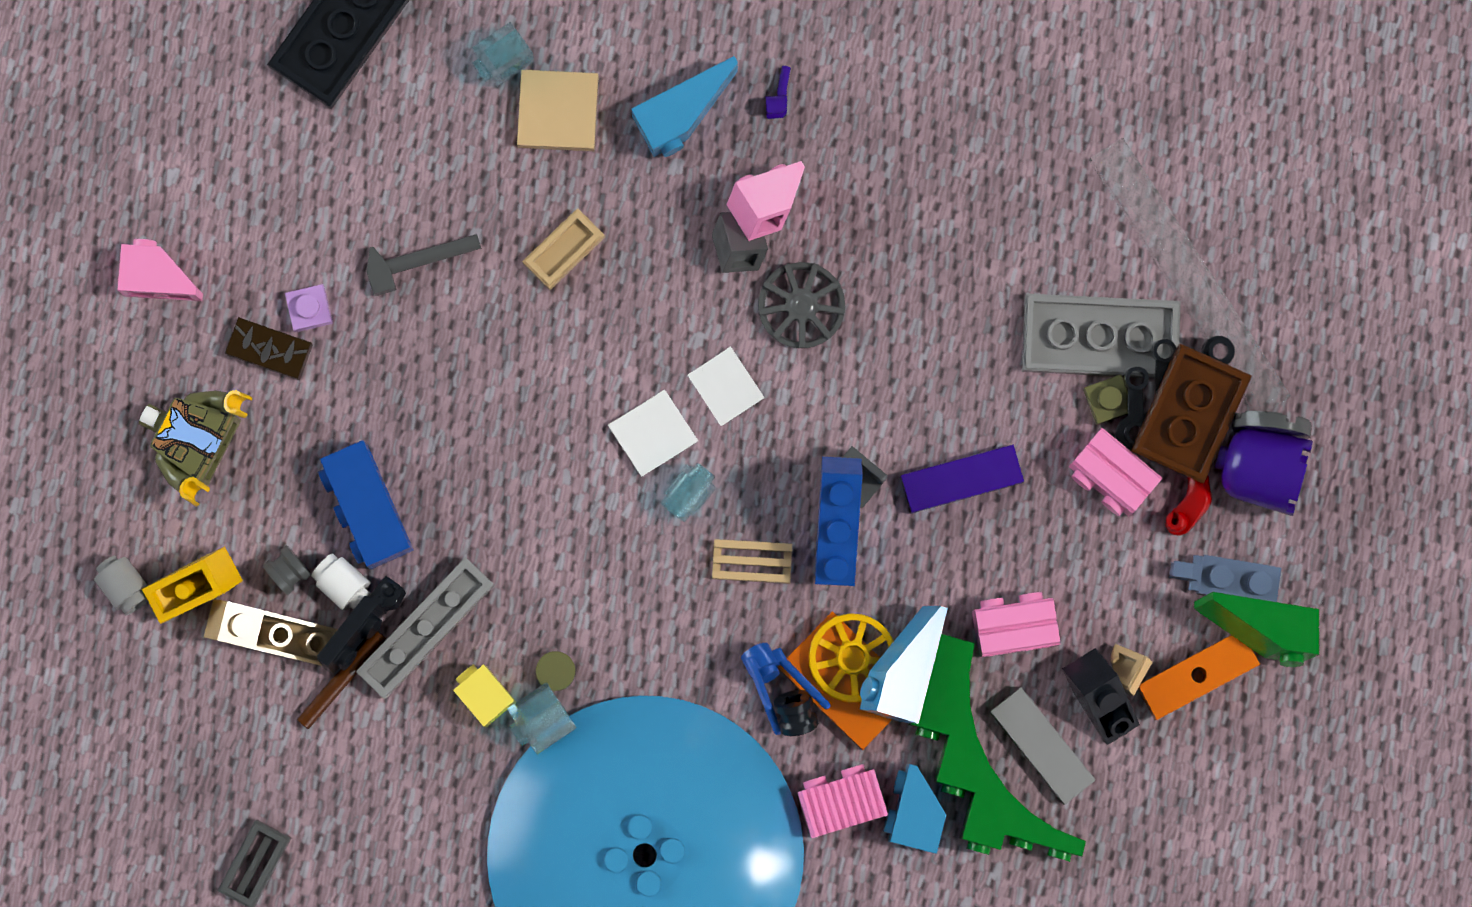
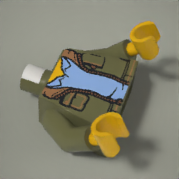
[139,390,253,507]

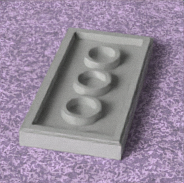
[1022,294,1181,378]

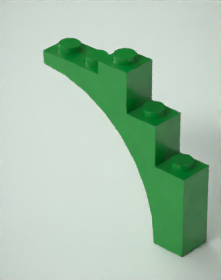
[909,634,1086,862]

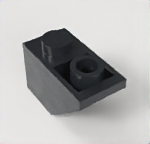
[1062,648,1140,745]

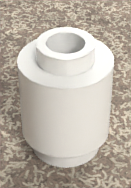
[311,553,371,611]

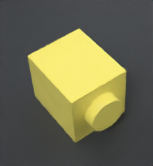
[453,664,516,728]

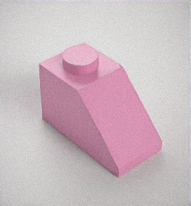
[117,239,203,301]

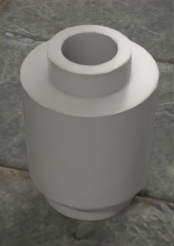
[94,555,148,616]

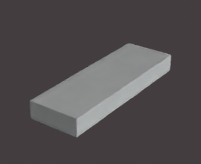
[990,687,1095,805]

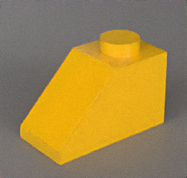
[142,546,243,624]

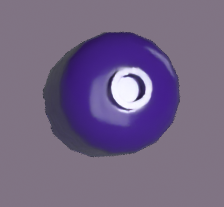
[1215,429,1313,516]

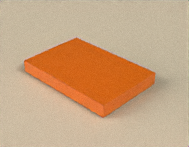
[778,611,892,750]

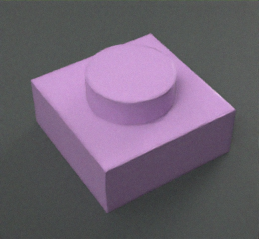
[285,284,333,333]

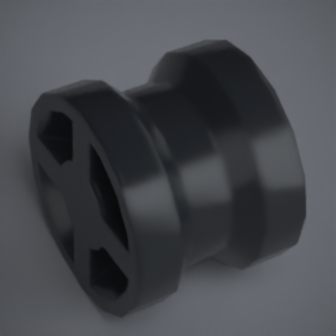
[773,690,819,736]

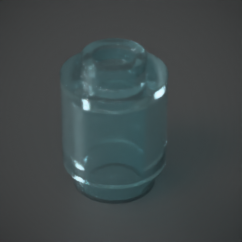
[660,463,716,522]

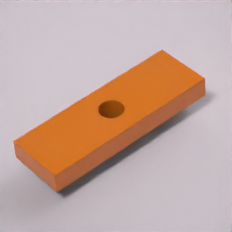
[1138,635,1260,720]

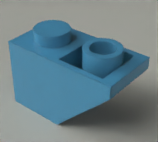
[883,764,946,854]

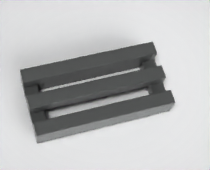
[217,820,292,907]

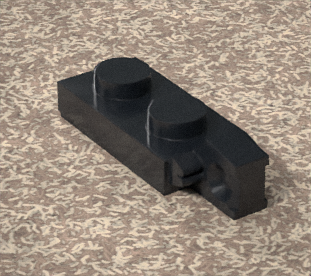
[317,576,406,676]

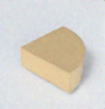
[1111,644,1152,696]

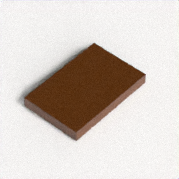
[1131,344,1252,483]

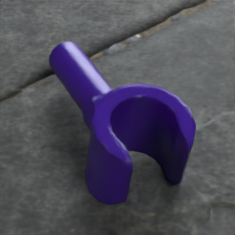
[765,66,791,119]

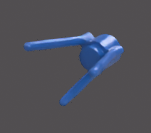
[741,643,830,735]

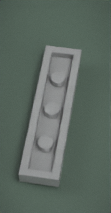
[356,557,495,699]

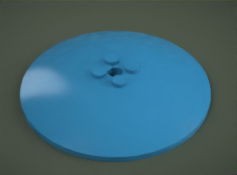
[487,696,804,907]

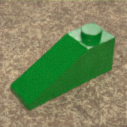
[1194,592,1319,667]

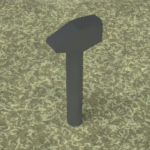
[367,234,481,296]

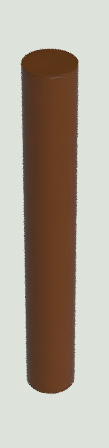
[297,631,386,729]

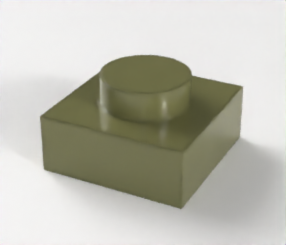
[1083,375,1128,425]

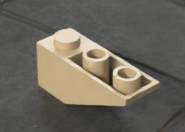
[204,599,338,666]

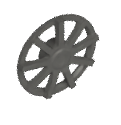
[758,262,845,348]

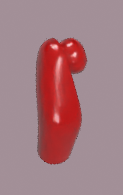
[1165,475,1212,536]

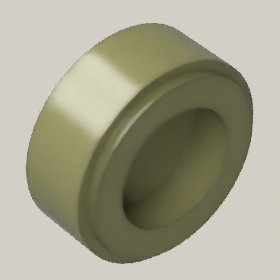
[536,651,576,691]

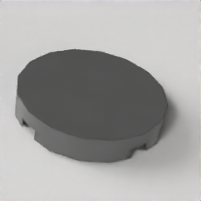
[1232,411,1312,439]

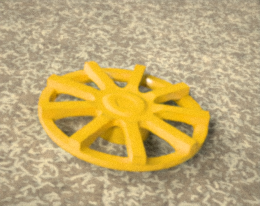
[809,614,894,702]

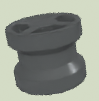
[262,545,312,595]

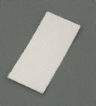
[608,346,764,477]

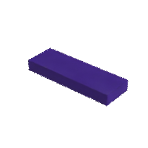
[900,444,1024,514]

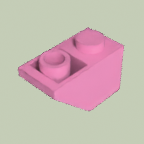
[726,161,805,241]

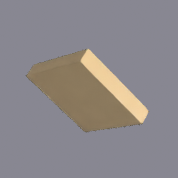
[517,70,599,152]

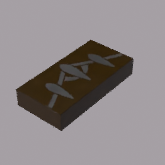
[225,317,313,381]

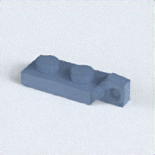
[1169,555,1282,602]

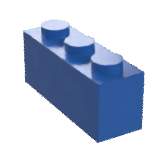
[318,440,414,569]
[815,456,863,586]

